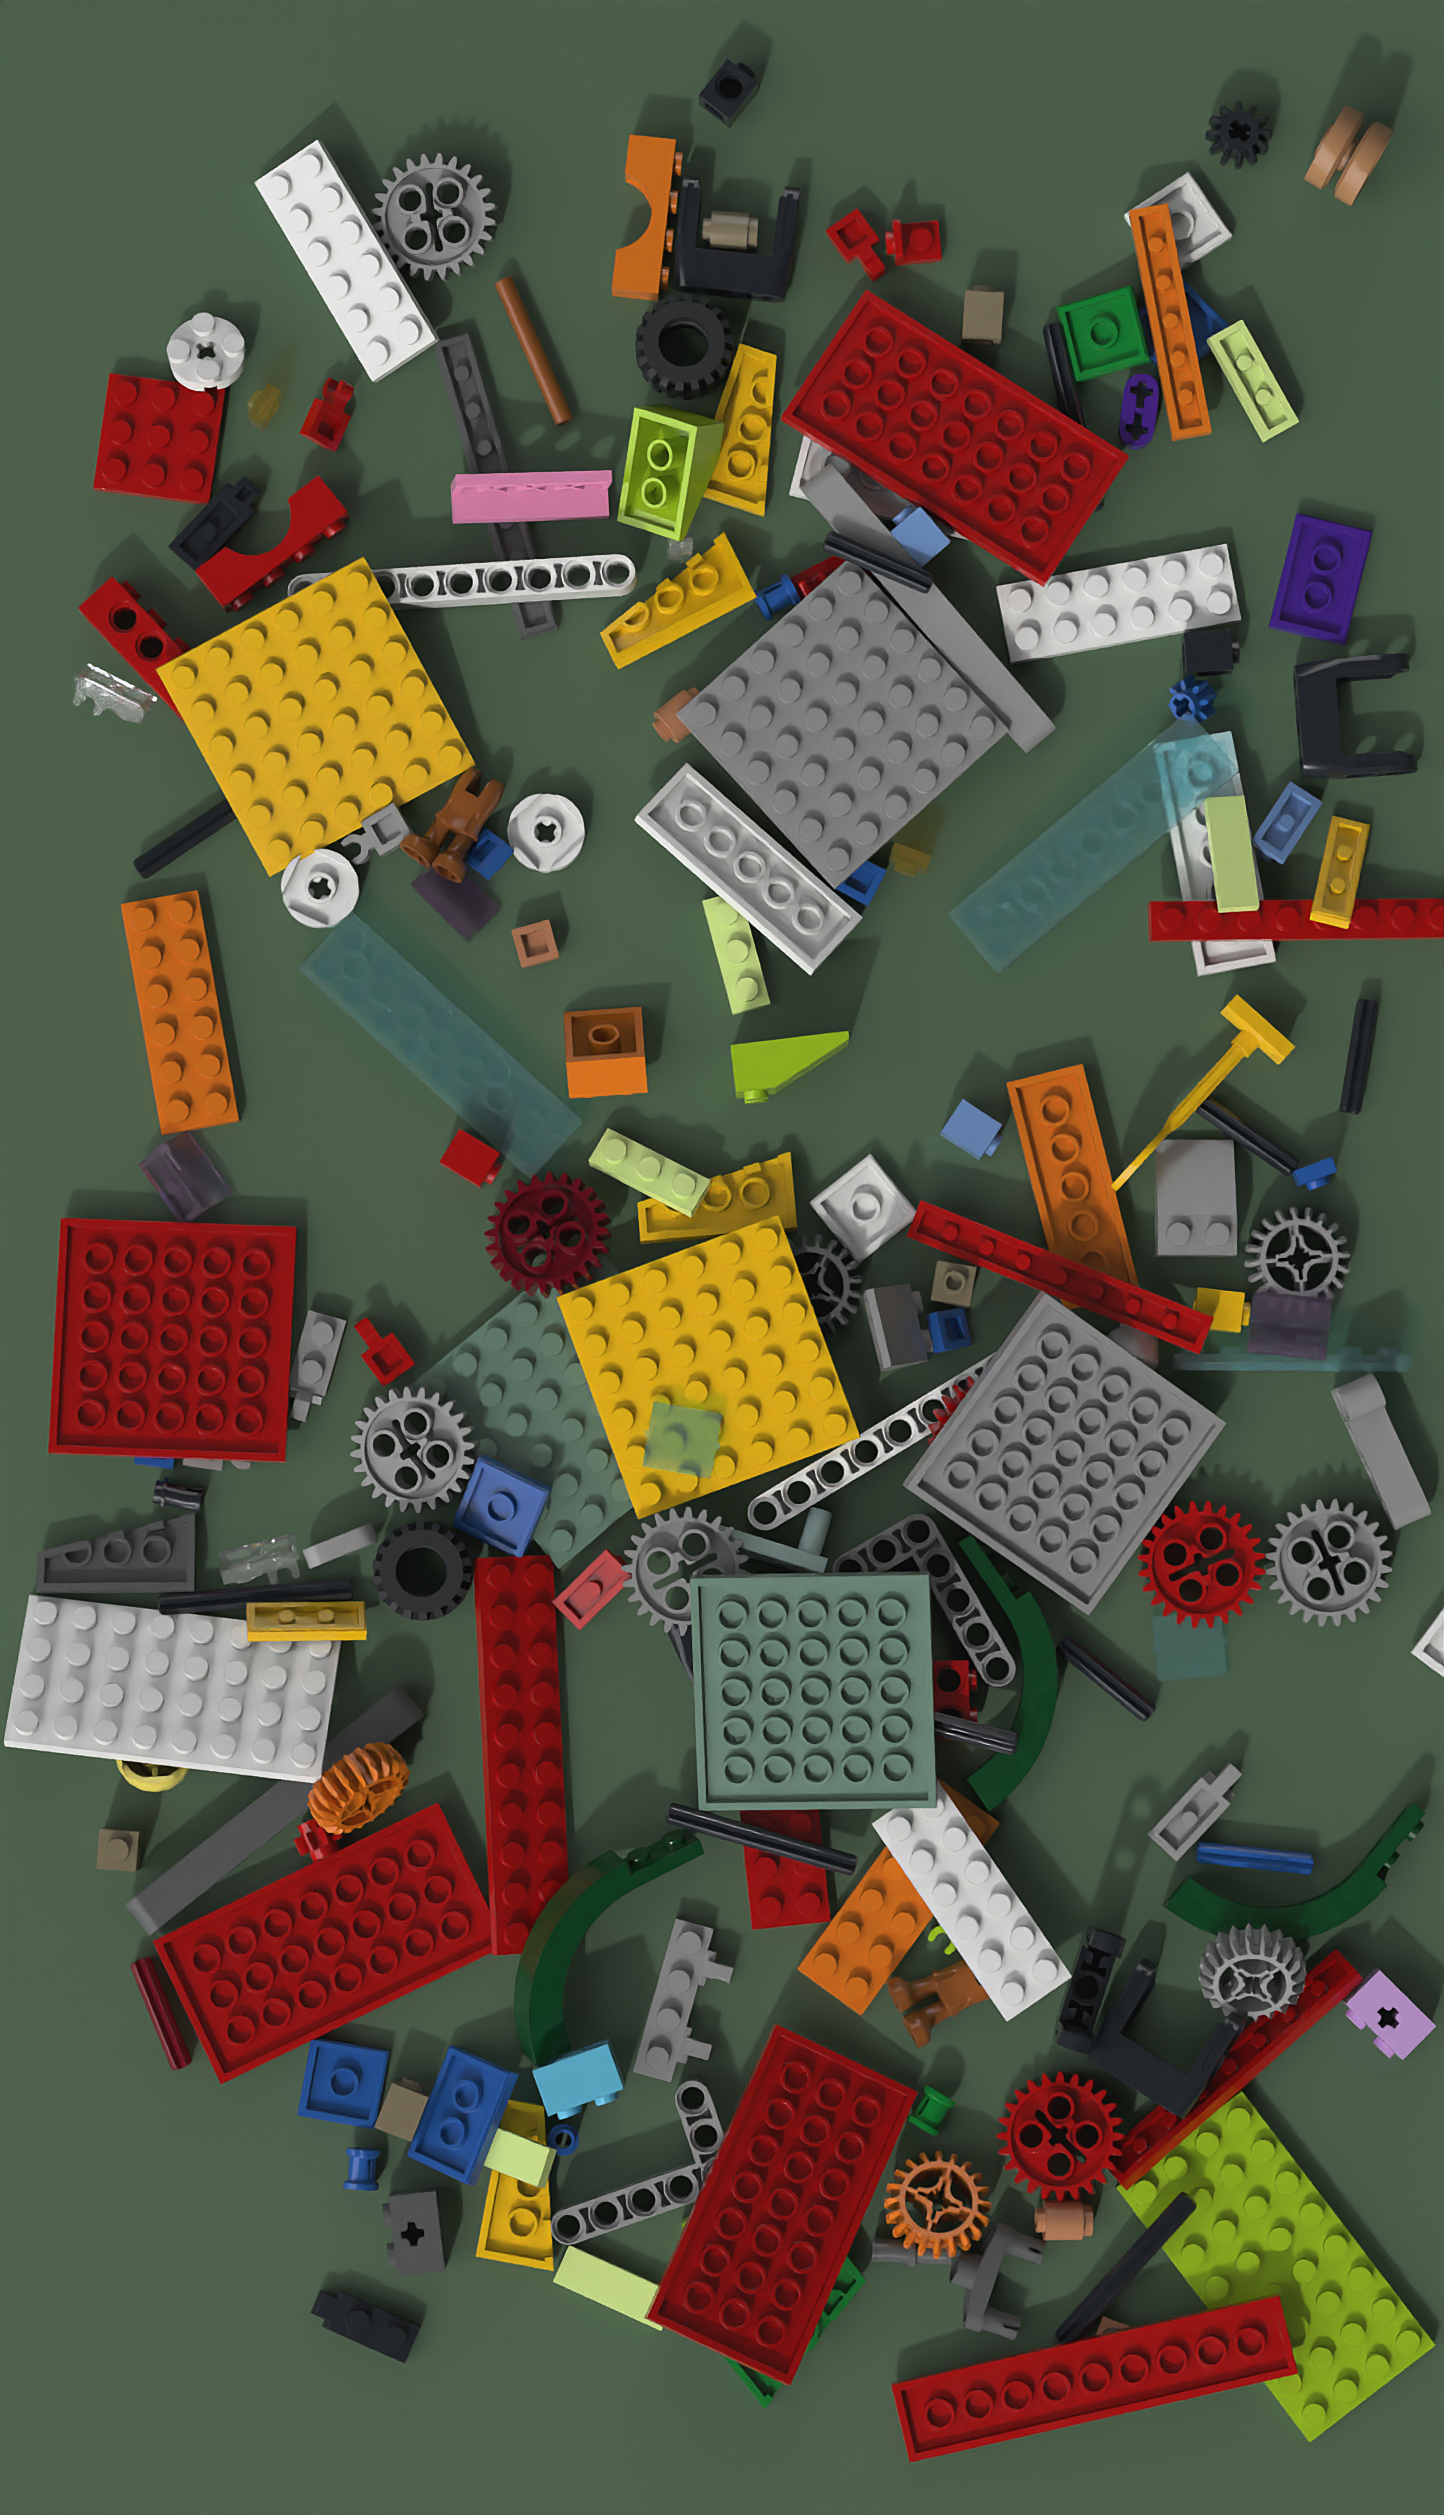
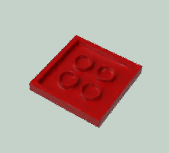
[93,373,226,505]

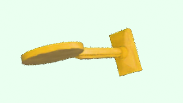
[1111,994,1295,1191]

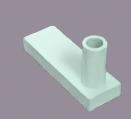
[718,1507,833,1573]

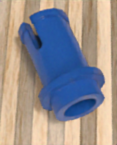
[548,2124,579,2156]

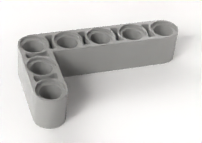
[832,1514,1016,1687]
[550,2078,725,2245]

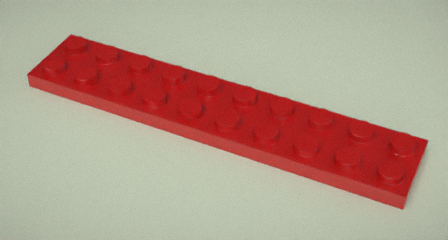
[473,1555,569,1956]
[891,2293,1298,2463]

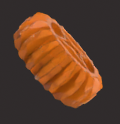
[307,1741,410,1835]
[883,2150,992,2259]

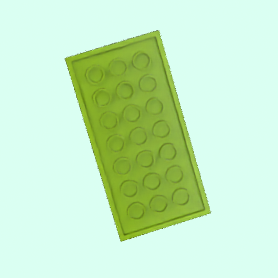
[1115,2090,1436,2442]

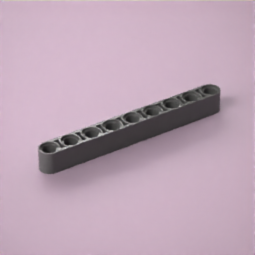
[125,1685,424,1936]

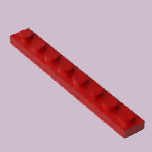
[1147,898,1444,942]
[906,1200,1215,1355]
[1108,1949,1364,2191]

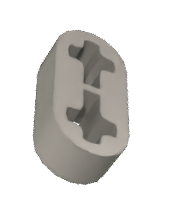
[302,1523,379,1569]

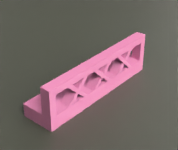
[450,470,612,524]

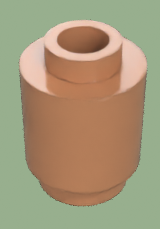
[652,687,700,743]
[1034,2200,1093,2240]

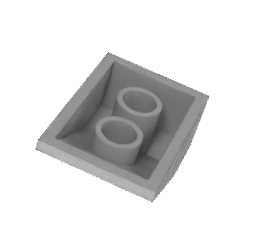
[1155,1139,1237,1258]
[863,1283,933,1372]

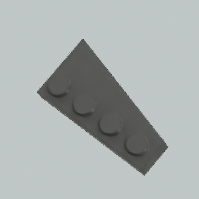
[36,1512,197,1594]

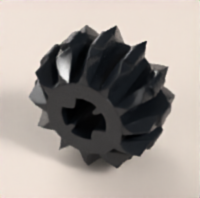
[1205,101,1272,170]

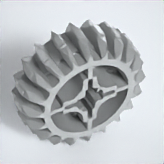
[1244,1206,1351,1313]
[1198,1922,1306,2022]

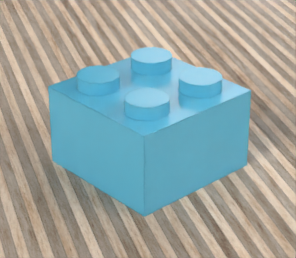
[532,2038,625,2120]

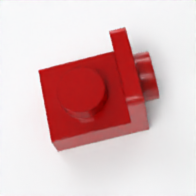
[885,219,942,266]

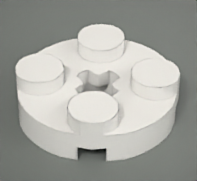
[167,312,246,391]
[507,793,586,873]
[281,849,360,928]

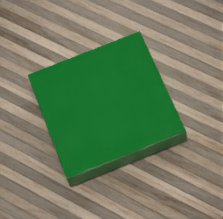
[1056,285,1152,384]

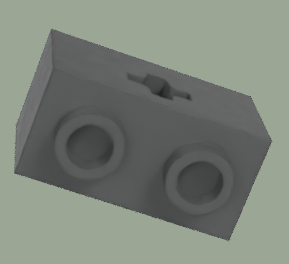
[382,2187,447,2276]

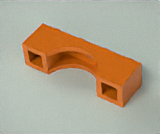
[612,134,683,301]

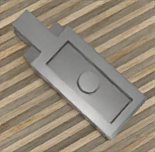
[289,1310,347,1422]
[1147,1762,1242,1862]

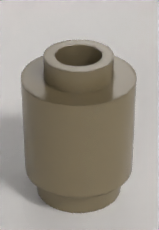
[702,210,759,252]

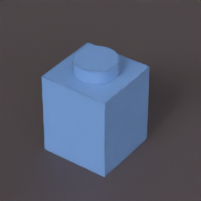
[891,505,951,567]
[940,1099,1004,1160]

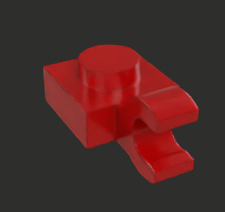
[825,208,886,282]
[299,377,354,452]
[354,1317,416,1387]

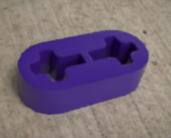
[1118,373,1159,450]

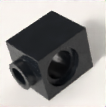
[699,59,758,128]
[1181,630,1240,678]

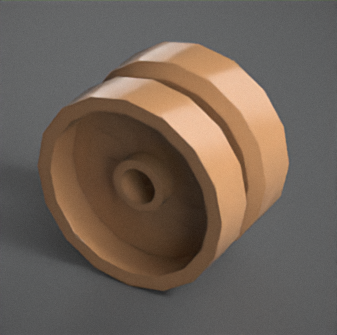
[1304,104,1394,207]

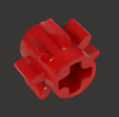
[293,1818,344,1862]

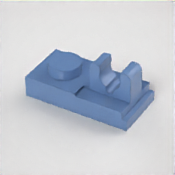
[1251,781,1323,864]

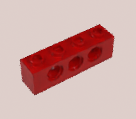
[78,576,191,726]

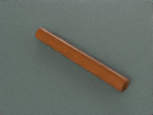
[494,276,574,426]

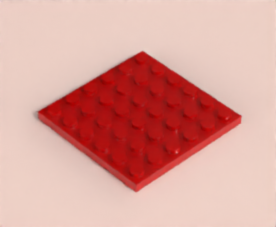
[48,1218,297,1463]

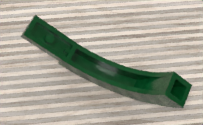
[957,1534,1058,1811]
[1162,1802,1425,1941]
[514,1828,705,2067]

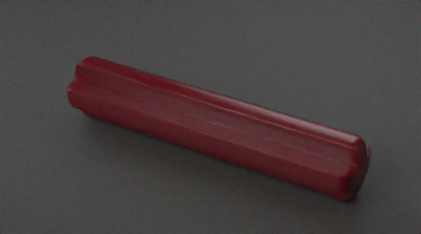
[130,1957,192,2071]

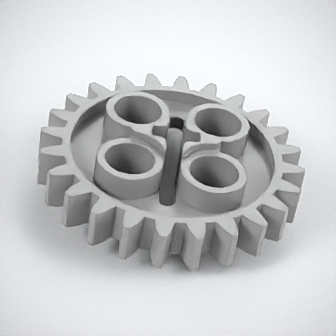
[371,153,498,282]
[350,1384,479,1513]
[1265,1499,1392,1627]
[621,1507,750,1636]

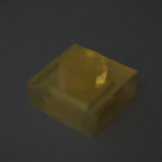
[246,383,284,431]
[888,842,931,878]

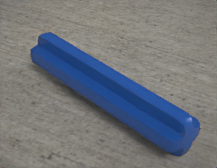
[1196,1841,1314,1875]

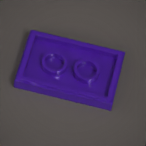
[1268,513,1373,646]

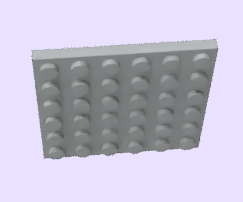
[676,561,1009,889]
[902,1290,1226,1615]

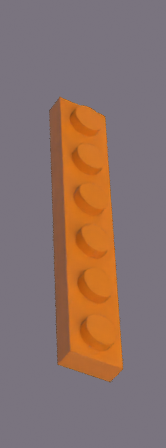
[1128,203,1212,441]

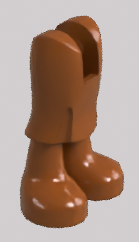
[399,767,505,883]
[885,1958,990,2049]

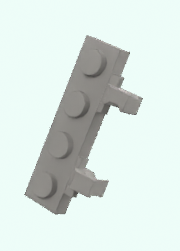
[633,1918,734,2082]

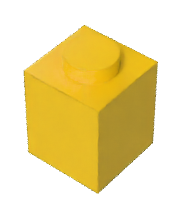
[1193,1287,1251,1334]

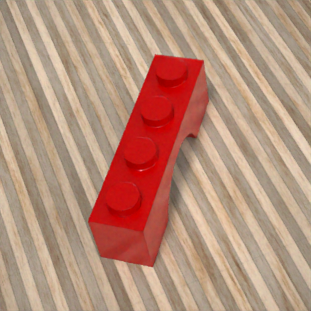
[195,475,350,614]

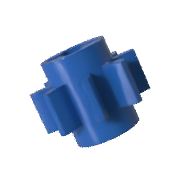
[1168,674,1218,727]

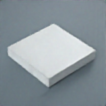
[1124,172,1233,272]
[809,1154,916,1264]

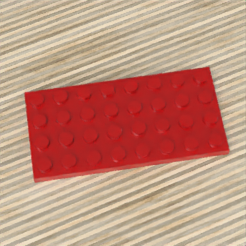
[781,289,1129,587]
[153,1802,492,2084]
[644,2024,918,2386]

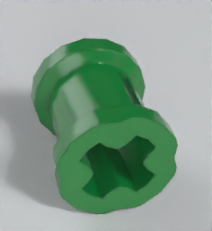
[906,2085,956,2137]

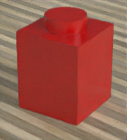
[439,1129,503,1189]

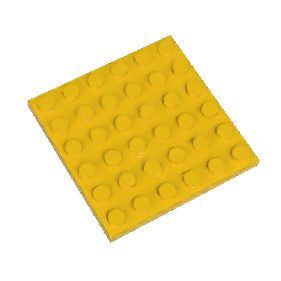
[156,556,476,877]
[556,1215,861,1520]

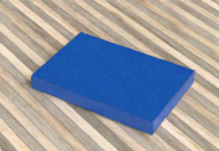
[407,2045,519,2186]

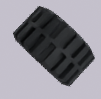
[635,294,733,400]
[372,1522,473,1621]

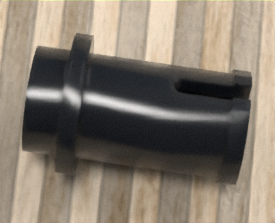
[152,1477,204,1513]

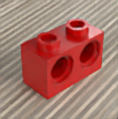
[933,1660,978,1740]

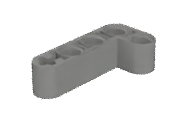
[1331,1373,1431,1530]

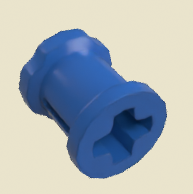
[754,573,801,622]
[343,2147,381,2191]

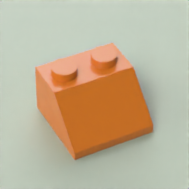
[563,1007,648,1099]

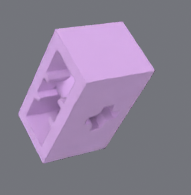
[1343,1967,1436,2060]

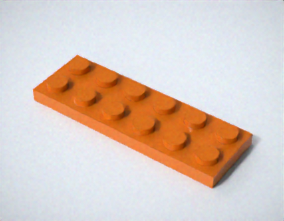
[121,890,240,1136]
[1006,1064,1140,1310]
[797,1777,1000,2016]

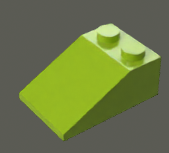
[617,403,725,541]
[730,1031,849,1104]

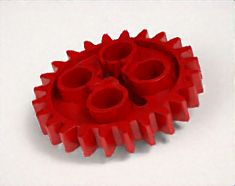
[1138,1501,1266,1629]
[996,2071,1126,2202]

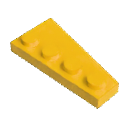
[703,344,777,517]
[600,532,757,670]
[637,1152,797,1244]
[476,2099,554,2271]

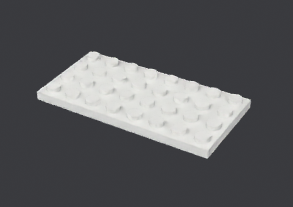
[4,1595,342,1783]

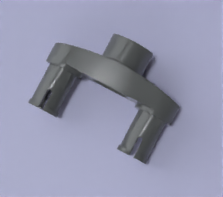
[949,2221,1047,2341]

